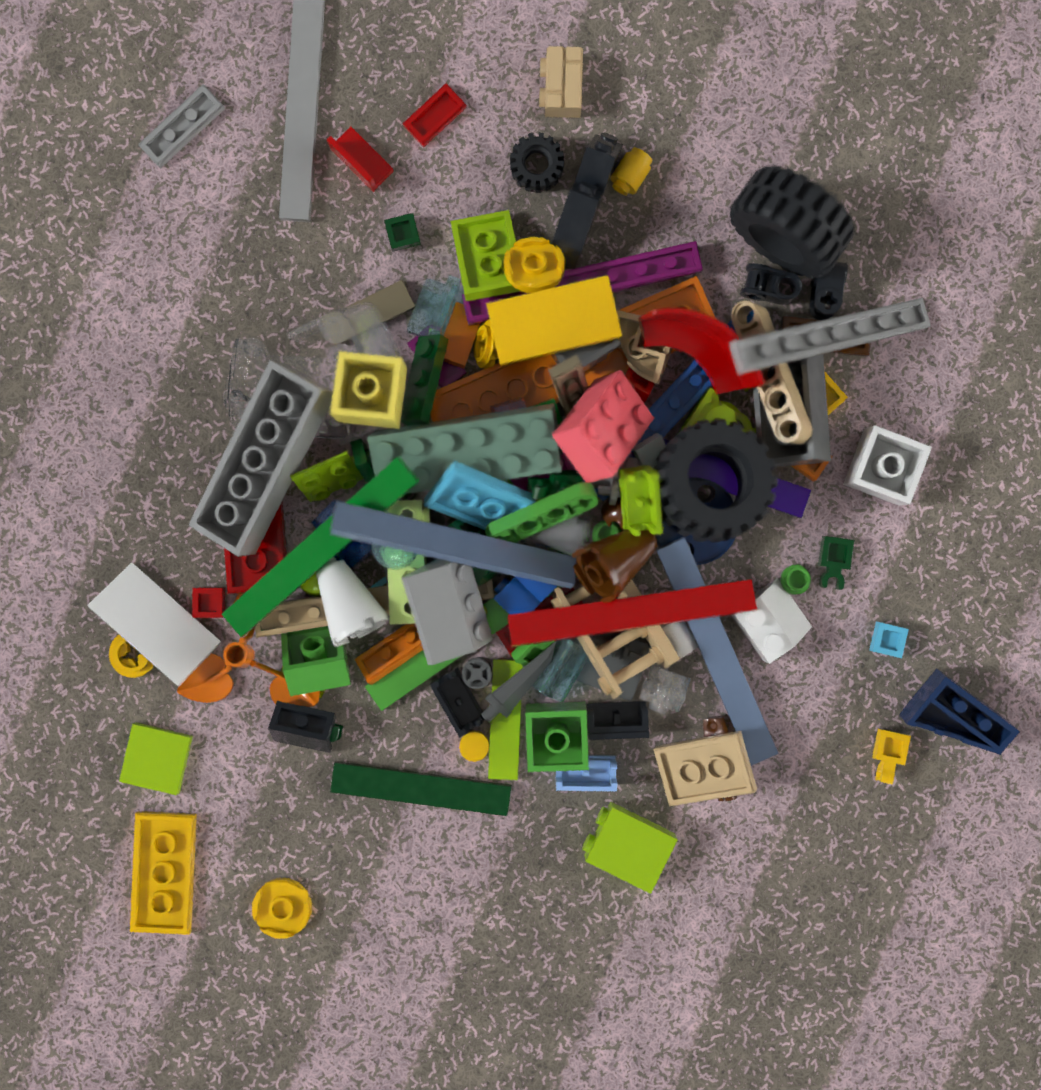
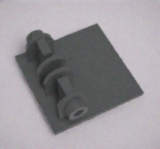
[576,632,652,702]

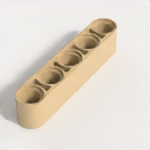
[731,300,812,445]

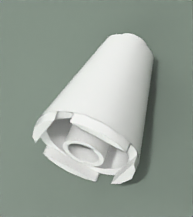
[316,558,390,647]

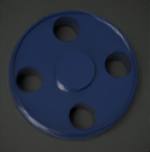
[656,477,736,565]

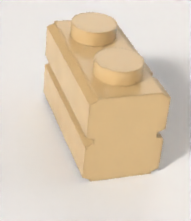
[539,46,583,118]

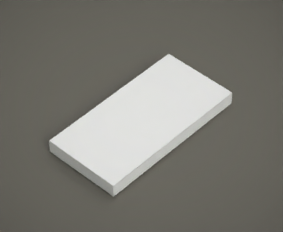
[87,562,221,687]

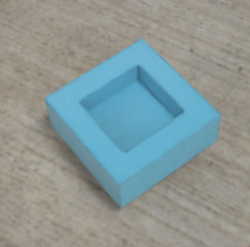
[869,622,909,658]

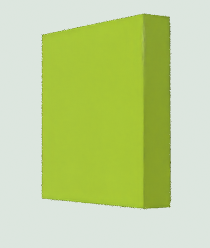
[119,722,193,795]

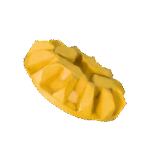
[474,320,498,369]
[109,635,154,678]

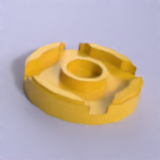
[504,237,565,293]
[252,878,312,939]

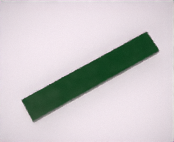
[330,761,512,816]

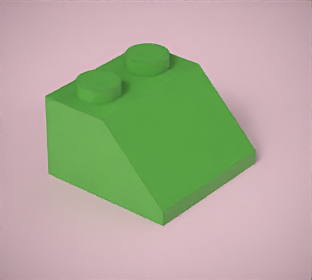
[281,626,351,696]
[525,702,589,772]

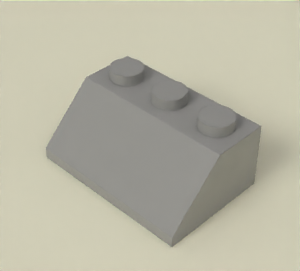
[401,558,493,665]

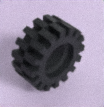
[510,132,564,193]

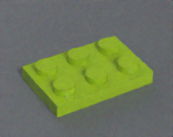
[450,210,520,301]

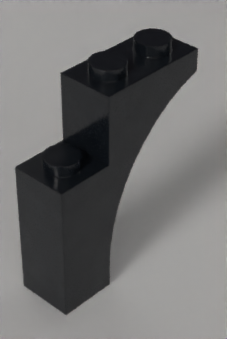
[552,133,623,269]

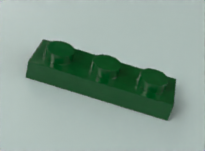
[400,334,449,425]

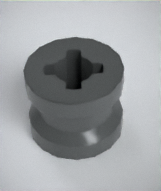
[462,657,492,689]

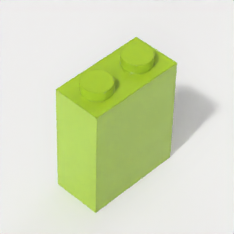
[582,802,678,894]

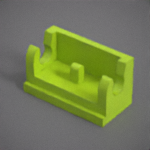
[618,465,662,536]

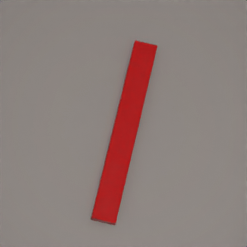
[507,579,758,647]

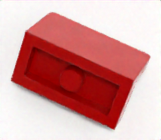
[326,126,394,192]

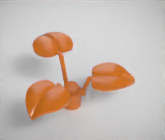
[177,593,320,707]

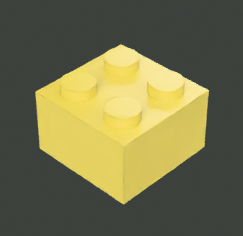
[330,351,407,429]

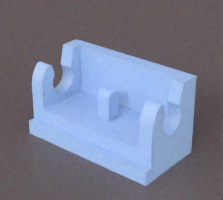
[556,755,617,791]

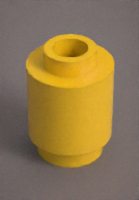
[610,147,653,196]

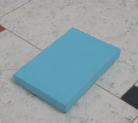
[424,461,536,530]

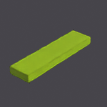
[488,659,523,780]

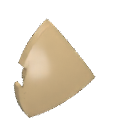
[617,310,672,384]

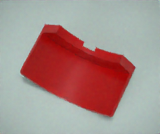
[638,308,764,395]

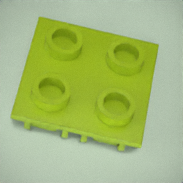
[290,451,364,502]

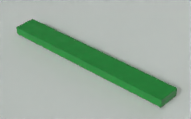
[222,457,420,637]

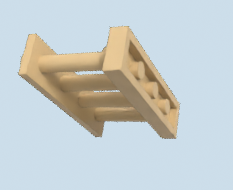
[551,580,680,699]

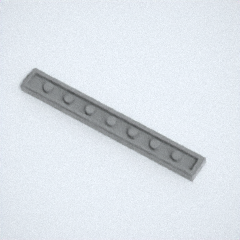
[279,0,325,222]
[729,298,931,375]

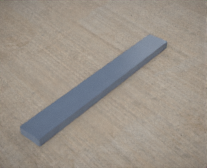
[330,501,576,589]
[656,537,779,766]

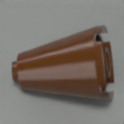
[572,530,657,602]

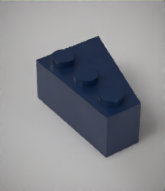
[899,668,1020,755]

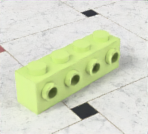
[386,500,431,625]

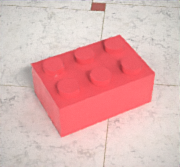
[551,370,654,483]

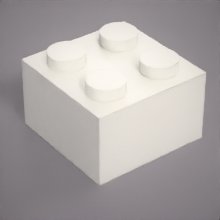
[843,425,932,506]

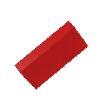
[403,83,467,148]

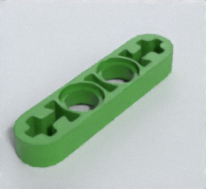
[485,482,598,543]

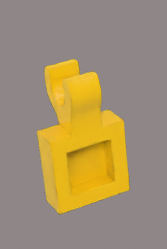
[872,729,911,784]

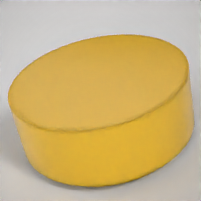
[459,730,489,762]

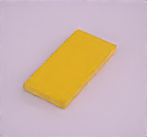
[486,275,622,366]
[130,811,197,935]

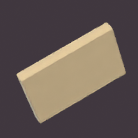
[654,731,757,806]

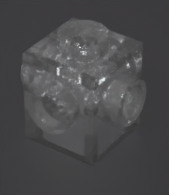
[639,665,691,714]

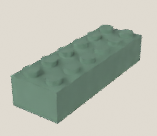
[367,403,564,494]

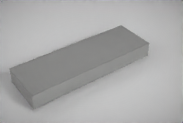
[138,84,226,169]

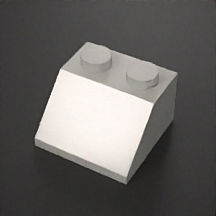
[731,578,812,664]

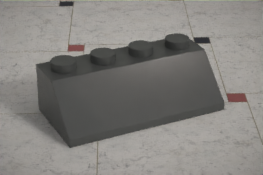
[753,354,831,466]

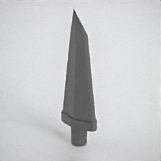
[481,642,556,723]

